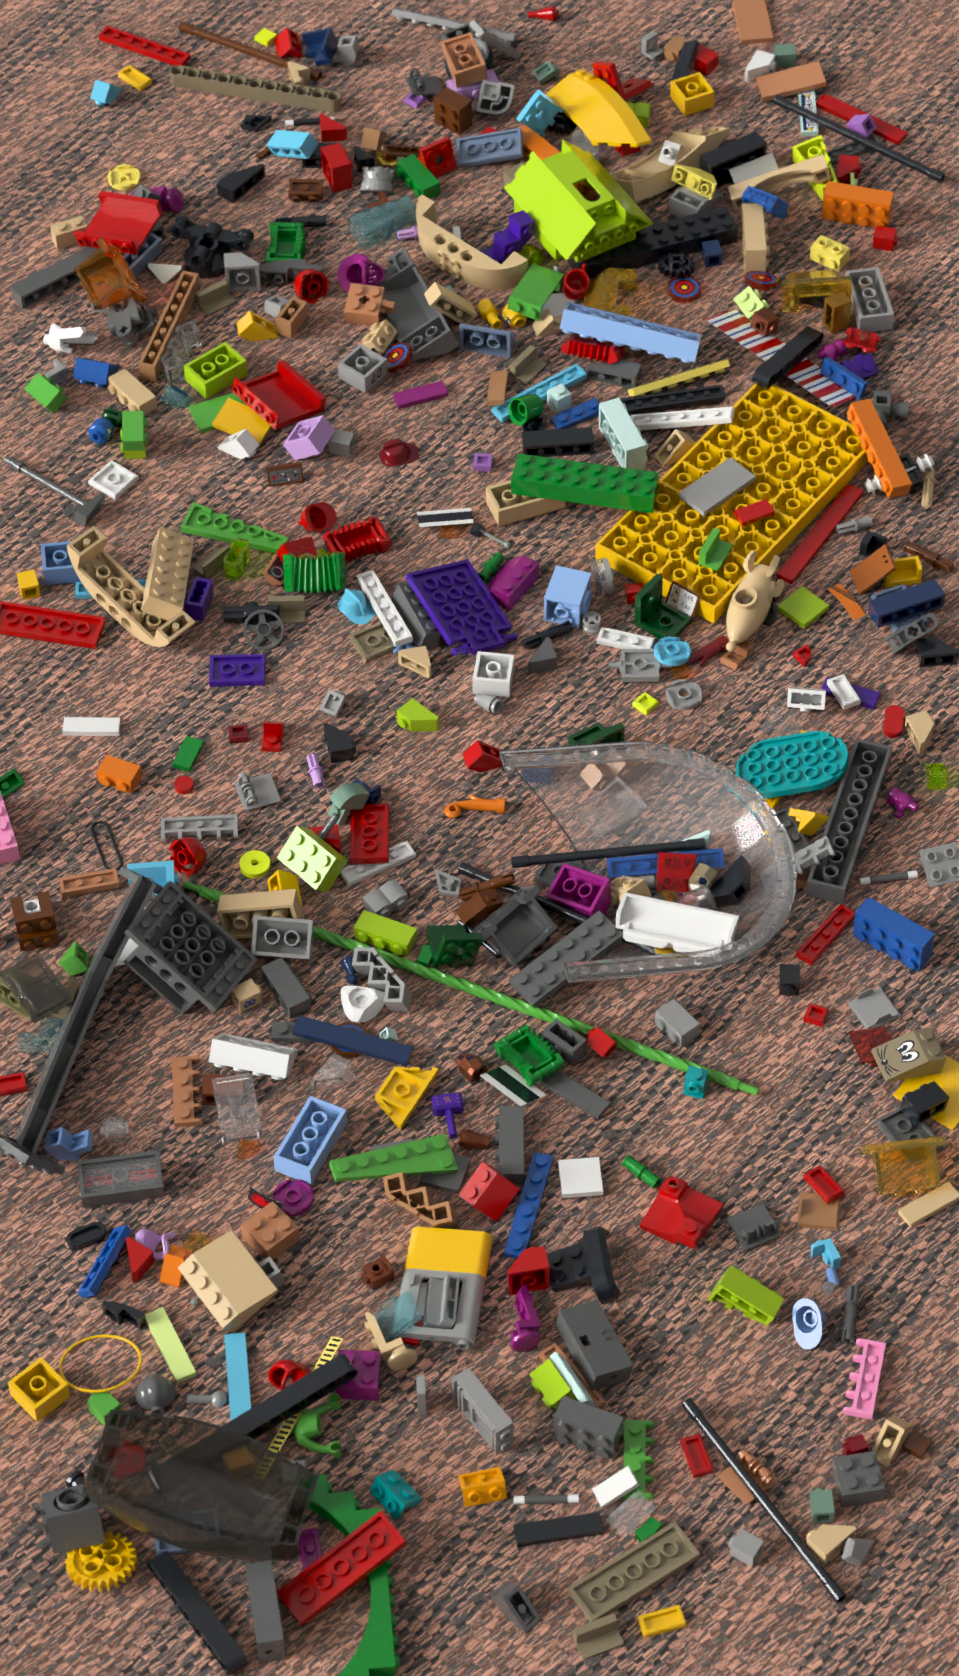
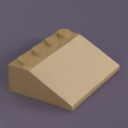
[178,1230,279,1333]

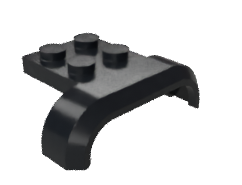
[547,1226,621,1304]

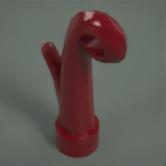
[683,635,728,666]

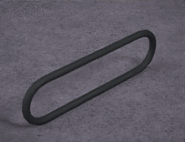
[90,821,123,871]

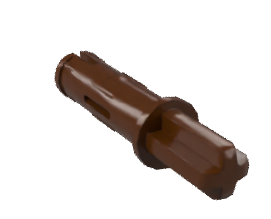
[903,541,954,573]
[459,871,516,901]

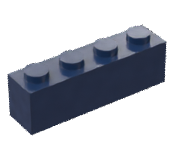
[868,580,945,628]

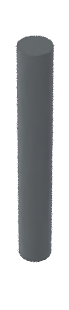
[318,813,340,840]

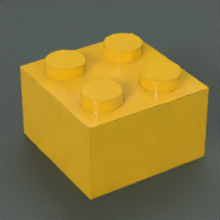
[670,72,715,116]
[8,1357,70,1422]

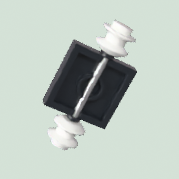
[865,453,934,495]

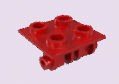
[842,327,881,353]
[656,852,697,893]

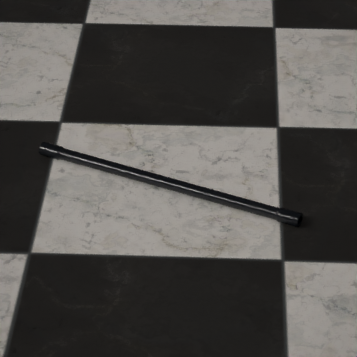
[773,95,945,183]
[458,863,661,958]
[681,1398,847,1603]

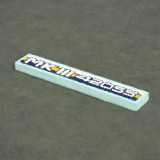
[796,66,818,136]

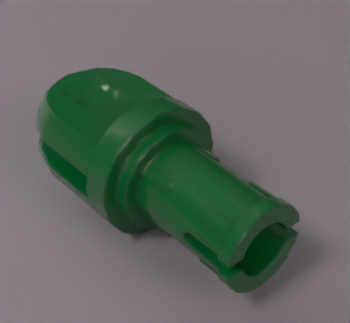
[101,408,122,428]

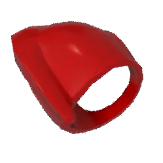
[562,263,590,300]
[268,1359,312,1390]

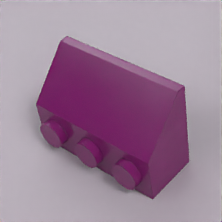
[486,555,539,611]
[546,863,611,917]

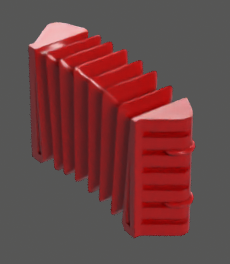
[561,333,625,364]
[322,517,392,566]

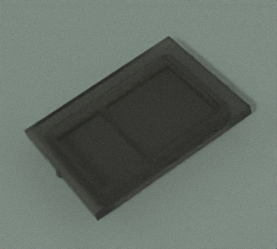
[0,952,74,1023]

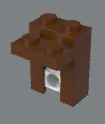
[10,891,59,952]

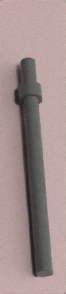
[3,456,87,506]

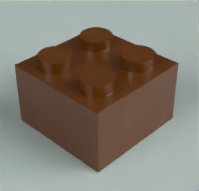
[434,87,472,135]

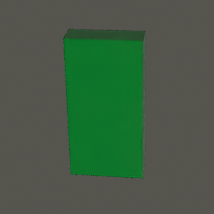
[172,736,204,772]

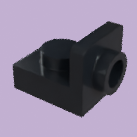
[354,146,375,172]

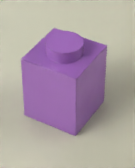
[846,114,876,137]

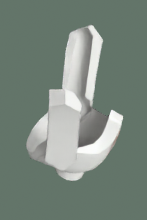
[43,323,98,354]

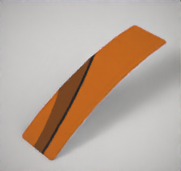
[827,584,865,620]

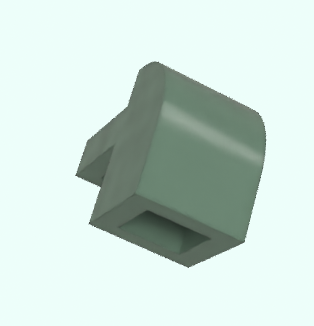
[328,783,369,825]

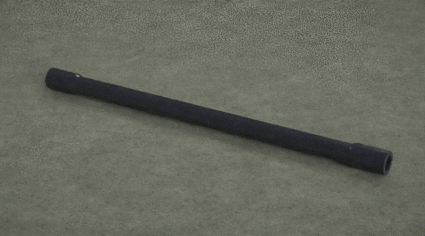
[511,838,706,868]

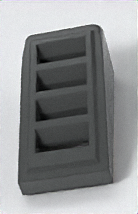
[73,492,106,527]

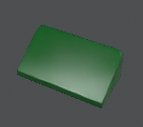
[0,768,25,798]

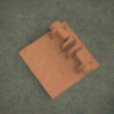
[717,1449,778,1506]

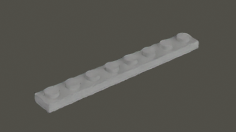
[392,8,519,43]

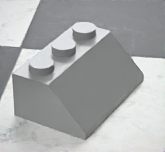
[251,916,313,960]

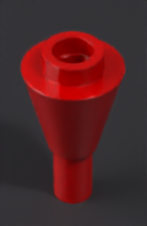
[528,6,558,22]

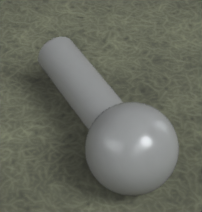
[187,1391,227,1407]

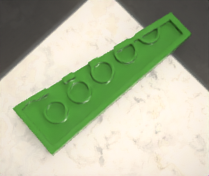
[181,502,289,554]

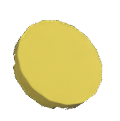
[108,164,141,190]

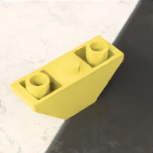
[671,164,717,199]

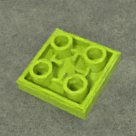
[777,586,829,629]

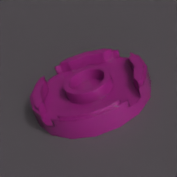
[273,1179,314,1216]

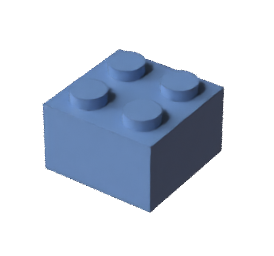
[41,541,81,585]

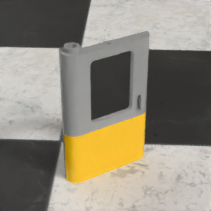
[392,1227,493,1350]

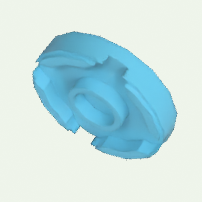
[654,637,691,666]

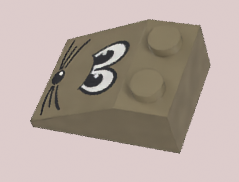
[871,1027,946,1083]

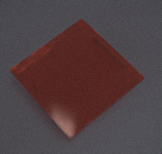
[848,1026,891,1067]

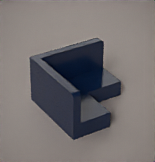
[302,28,339,66]

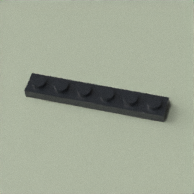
[620,384,726,415]

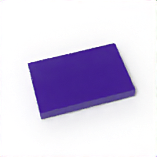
[209,654,266,687]

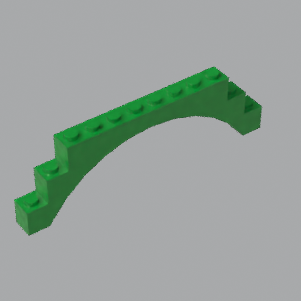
[300,1474,400,1676]

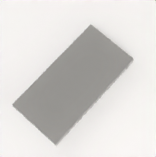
[679,457,756,516]

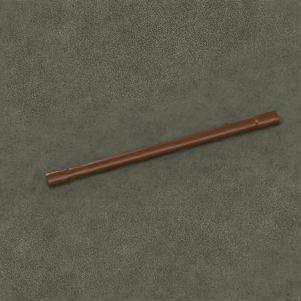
[179,21,322,81]

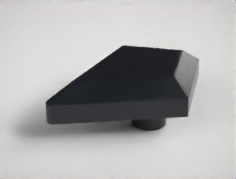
[241,115,272,132]
[522,414,547,432]

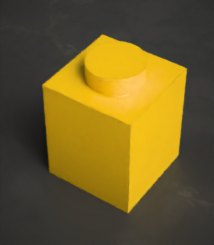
[17,569,40,600]

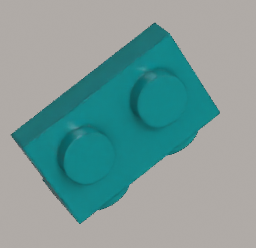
[369,1470,422,1519]

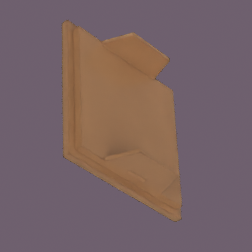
[797,1192,841,1231]

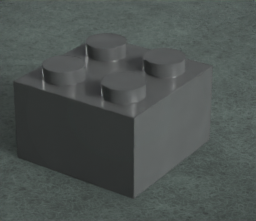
[832,1451,885,1508]

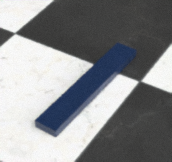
[292,1015,413,1067]

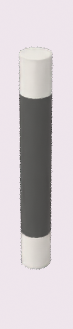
[859,870,918,886]
[514,1494,579,1504]

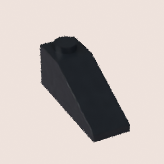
[217,164,265,204]

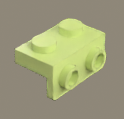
[734,286,770,322]

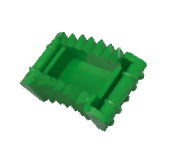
[266,222,306,264]
[282,552,346,594]
[493,1025,565,1087]

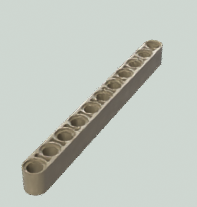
[169,65,341,112]

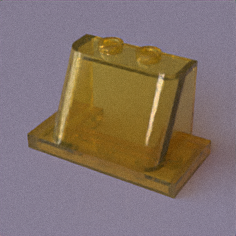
[781,270,852,312]
[859,1135,946,1197]

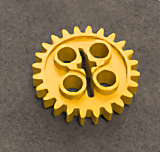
[65,1530,137,1592]

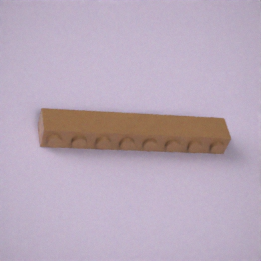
[138,271,200,382]

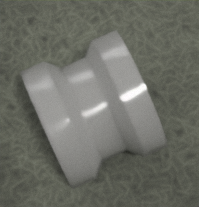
[583,612,601,634]

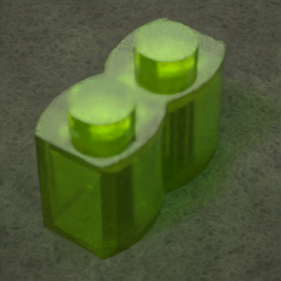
[224,538,250,580]

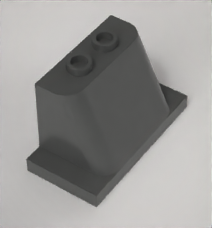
[471,885,557,965]

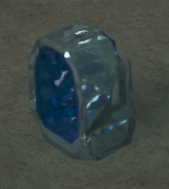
[160,384,192,408]

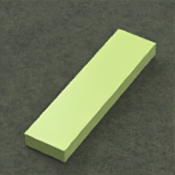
[145,1307,197,1384]

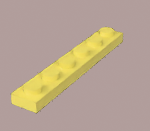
[628,359,730,397]

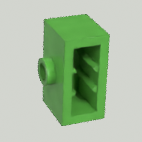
[24,373,67,413]
[122,411,148,451]

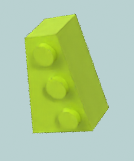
[707,1266,784,1326]

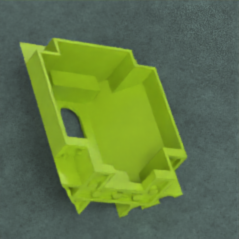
[504,139,654,263]

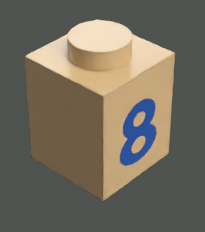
[231,978,263,1012]

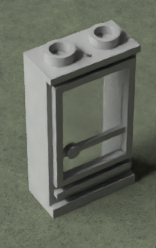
[451,1368,513,1454]

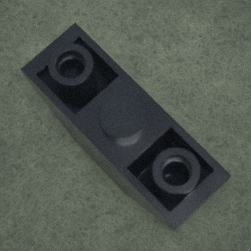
[702,855,751,909]

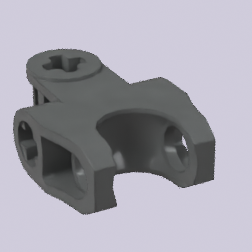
[107,296,145,347]
[884,613,939,654]

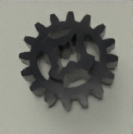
[546,111,578,135]
[658,251,695,280]

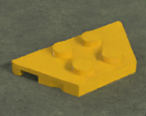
[375,1067,439,1129]

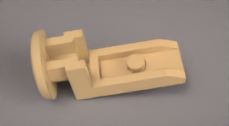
[364,1312,417,1371]

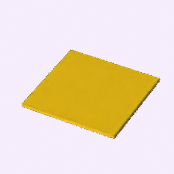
[893,1055,959,1130]

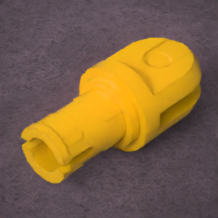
[477,299,502,329]

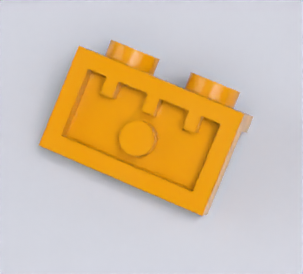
[458,1467,507,1507]

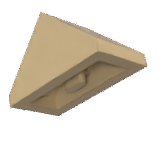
[398,646,431,679]

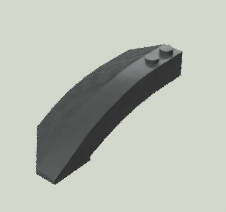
[377,247,460,361]

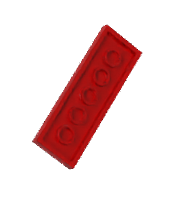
[0,601,106,649]
[276,1510,407,1627]

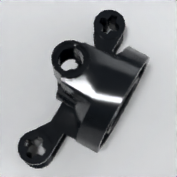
[170,215,254,279]

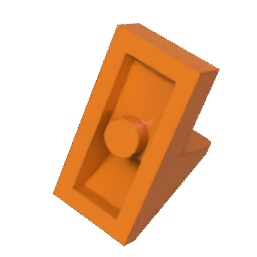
[159,1245,193,1288]

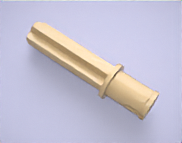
[921,468,936,509]

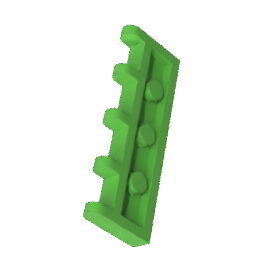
[623,1420,654,1500]

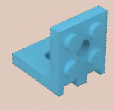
[516,89,563,137]
[127,860,180,895]

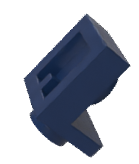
[352,778,381,805]

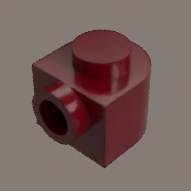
[842,1434,868,1456]

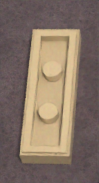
[898,1181,959,1228]

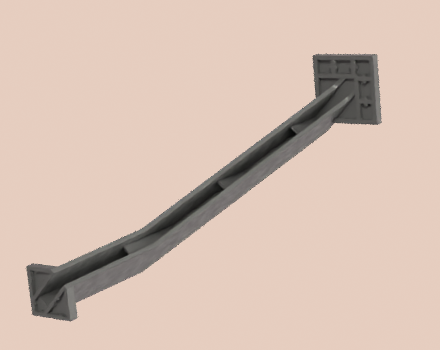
[0,866,163,1175]

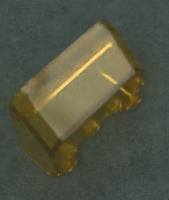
[583,268,638,317]

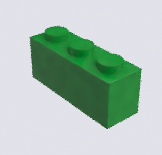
[396,154,440,199]

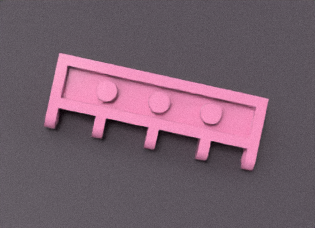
[843,1338,886,1420]

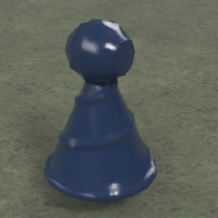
[340,956,358,985]

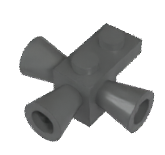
[855,390,908,431]

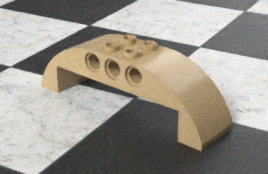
[416,194,528,290]
[67,526,195,647]

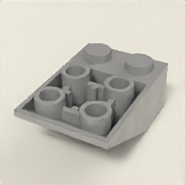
[669,186,724,218]

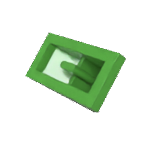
[58,941,89,976]

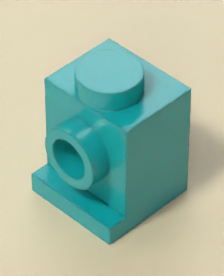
[683,1066,709,1099]

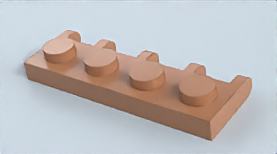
[172,1056,203,1127]

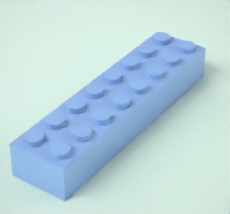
[559,302,702,363]

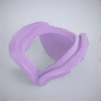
[135,1229,177,1260]

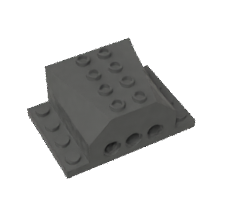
[123,881,258,1014]

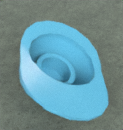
[338,588,376,625]

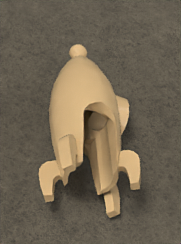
[726,551,784,652]

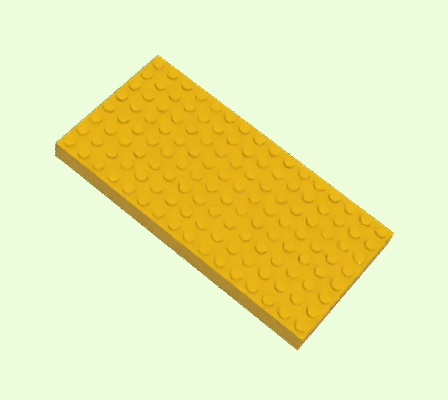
[595,383,868,624]

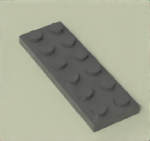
[508,911,624,1008]

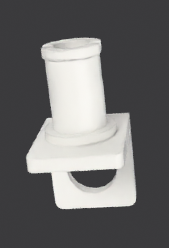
[659,140,684,166]

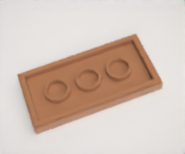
[732,0,773,45]
[756,61,827,102]

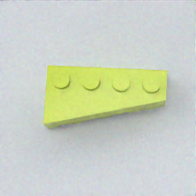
[792,135,838,201]

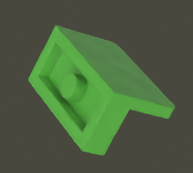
[699,528,733,571]

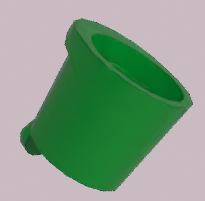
[508,394,544,426]

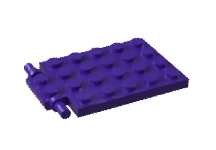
[405,559,517,656]

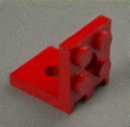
[592,61,652,101]

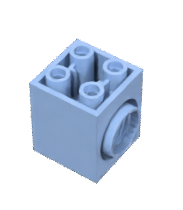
[544,565,591,628]

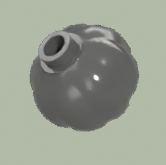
[135,1374,176,1415]

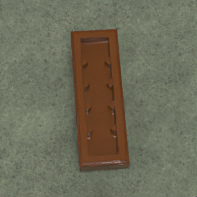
[381,144,423,161]

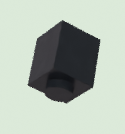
[779,964,800,996]

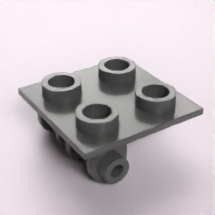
[405,68,443,96]
[726,1204,782,1251]

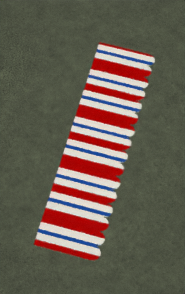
[706,309,856,408]

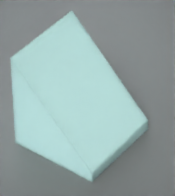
[379,1027,398,1041]

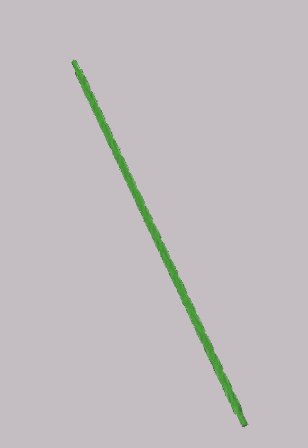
[182,881,759,1096]

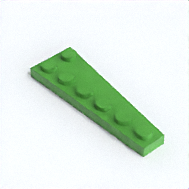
[329,1134,458,1182]

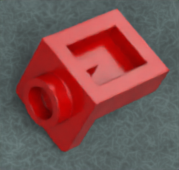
[624,583,643,604]

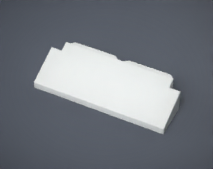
[616,892,739,959]

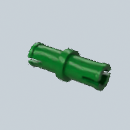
[478,552,504,583]
[622,1155,662,1189]

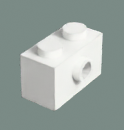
[787,687,826,712]

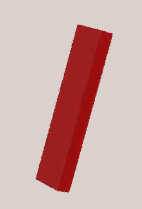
[796,904,855,966]

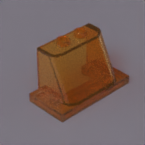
[74,238,148,310]

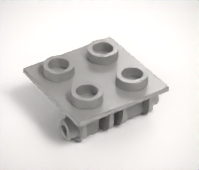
[234,773,281,811]
[919,842,959,887]

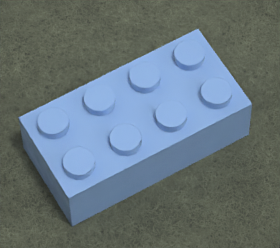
[273,1096,347,1185]

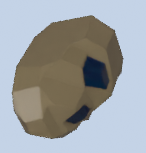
[688,863,719,896]

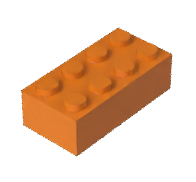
[822,181,894,228]

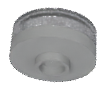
[591,558,614,596]

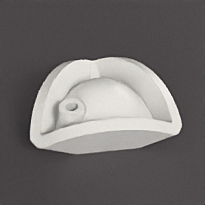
[341,986,385,1022]

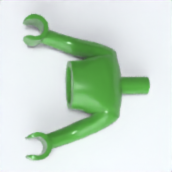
[290,1393,342,1458]

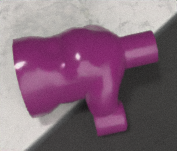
[817,339,846,363]
[887,787,919,820]

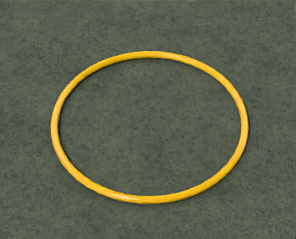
[59,1334,142,1393]

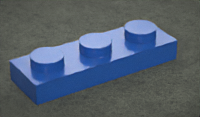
[820,357,868,399]
[550,398,600,429]

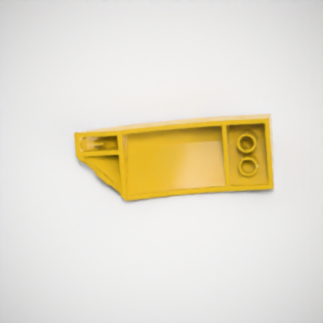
[545,69,651,147]

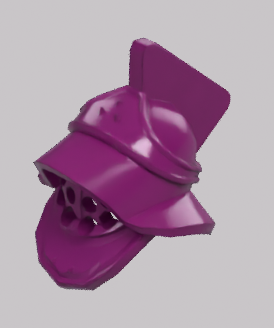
[337,253,385,292]

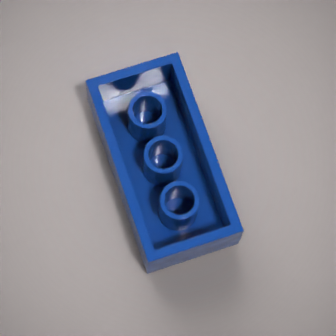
[853,897,935,971]

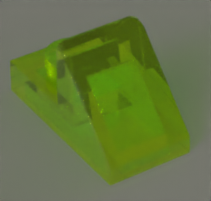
[925,763,948,790]

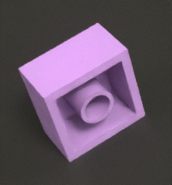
[283,415,335,460]

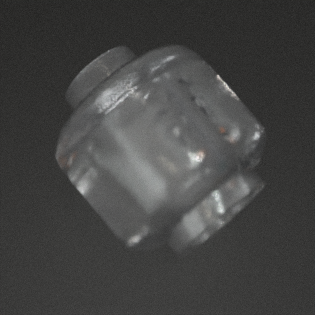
[100,1116,130,1144]

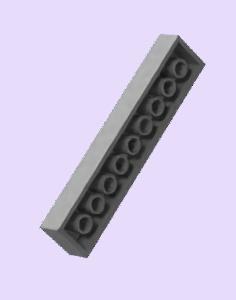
[806,738,892,904]

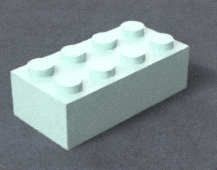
[599,398,648,470]

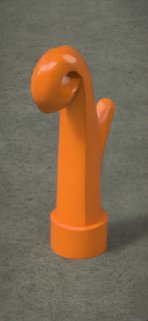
[444,794,506,818]

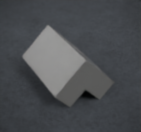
[422,1274,460,1329]

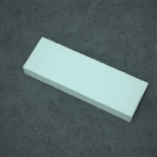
[549,1352,595,1406]

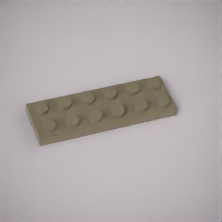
[567,1521,700,1622]

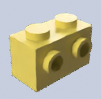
[810,235,850,272]

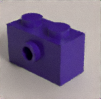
[184,577,214,621]

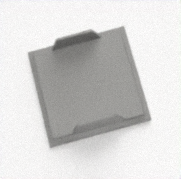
[847,987,902,1031]

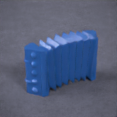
[742,185,789,219]

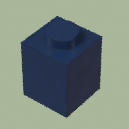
[701,240,723,267]

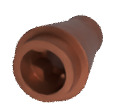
[459,1129,489,1149]

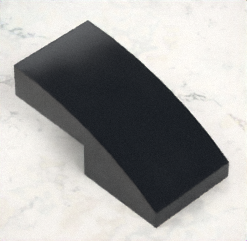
[102,1301,146,1330]

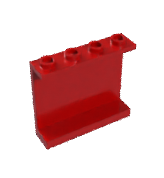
[73,191,163,255]

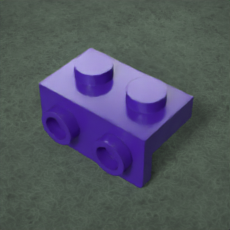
[840,353,879,379]

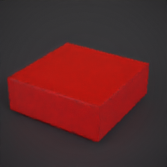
[803,1003,828,1027]

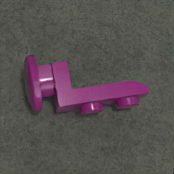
[131,186,183,213]
[510,1285,541,1352]

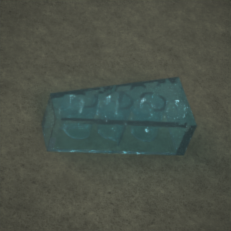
[348,195,416,251]

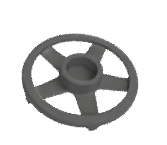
[243,609,284,650]

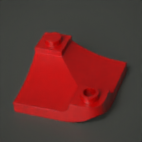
[639,1177,723,1250]

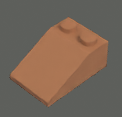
[440,32,488,88]

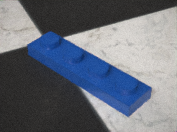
[77,1225,132,1298]

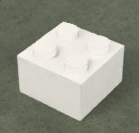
[472,651,515,697]

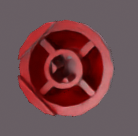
[294,268,329,304]
[169,837,206,877]

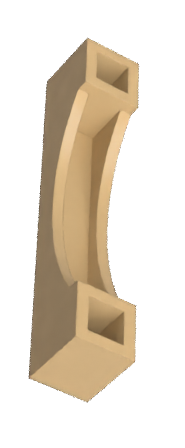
[728,154,831,211]

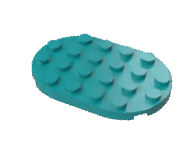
[736,731,849,799]

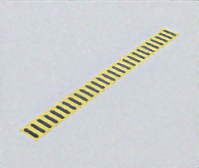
[254,1337,343,1478]

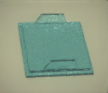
[375,1291,422,1342]

